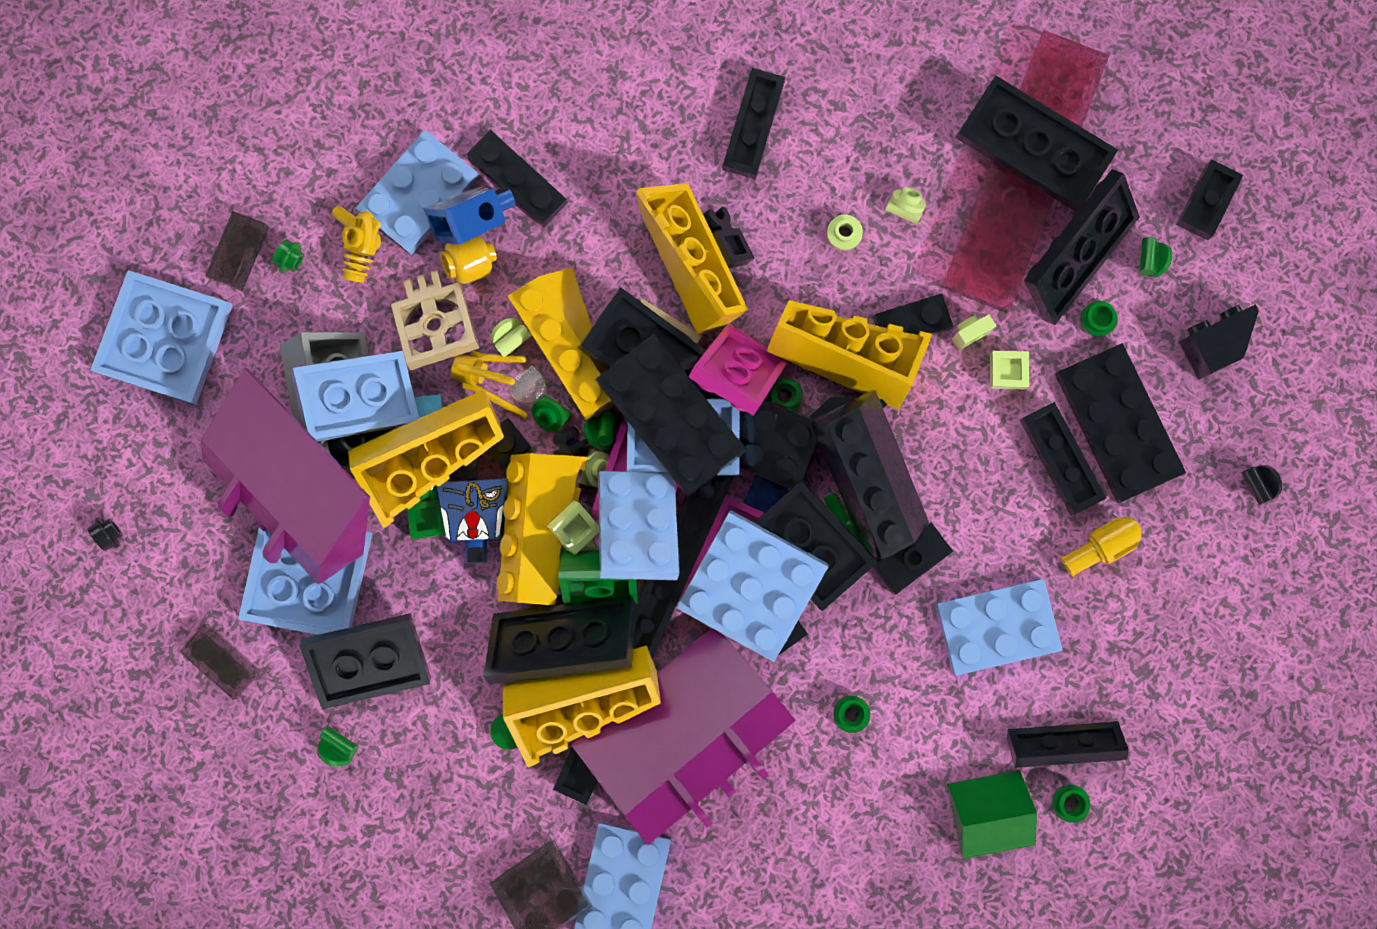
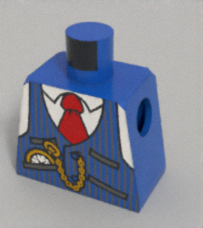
[423,187,515,245]
[437,479,508,563]

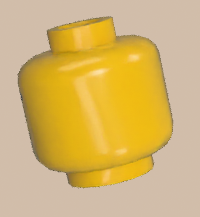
[440,235,496,284]

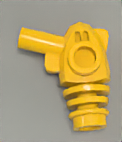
[332,206,381,283]

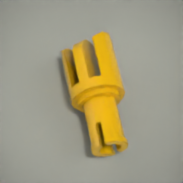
[1060,516,1142,577]

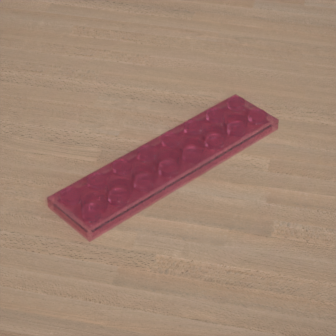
[941,30,1110,313]

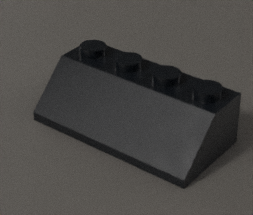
[810,390,929,559]

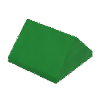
[558,550,638,604]
[947,770,1037,859]

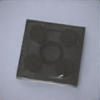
[489,840,593,929]

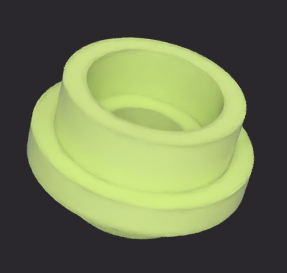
[827,215,863,251]

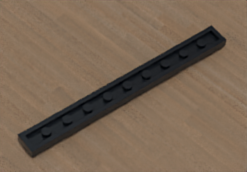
[553,475,735,805]

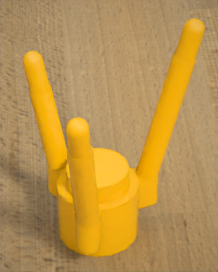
[451,350,529,419]

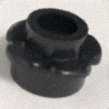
[87,517,123,551]

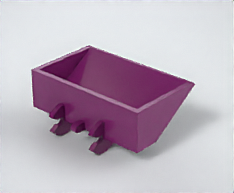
[201,368,370,585]
[571,628,796,845]

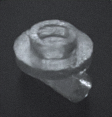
[507,366,547,405]

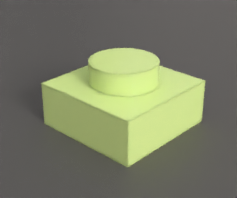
[952,314,996,351]
[990,351,1029,389]
[547,500,599,555]

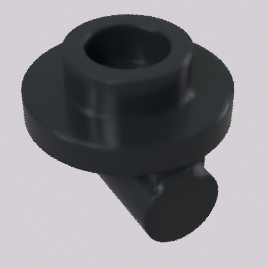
[552,427,588,456]
[1241,465,1282,505]

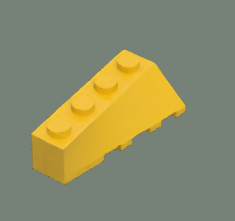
[636,183,748,334]
[508,267,615,421]
[767,300,932,410]
[348,389,504,528]
[497,453,588,605]
[503,646,661,768]

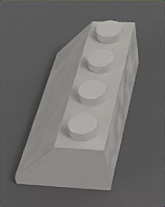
[280,332,384,479]

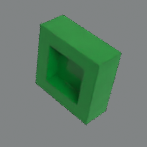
[406,499,446,541]

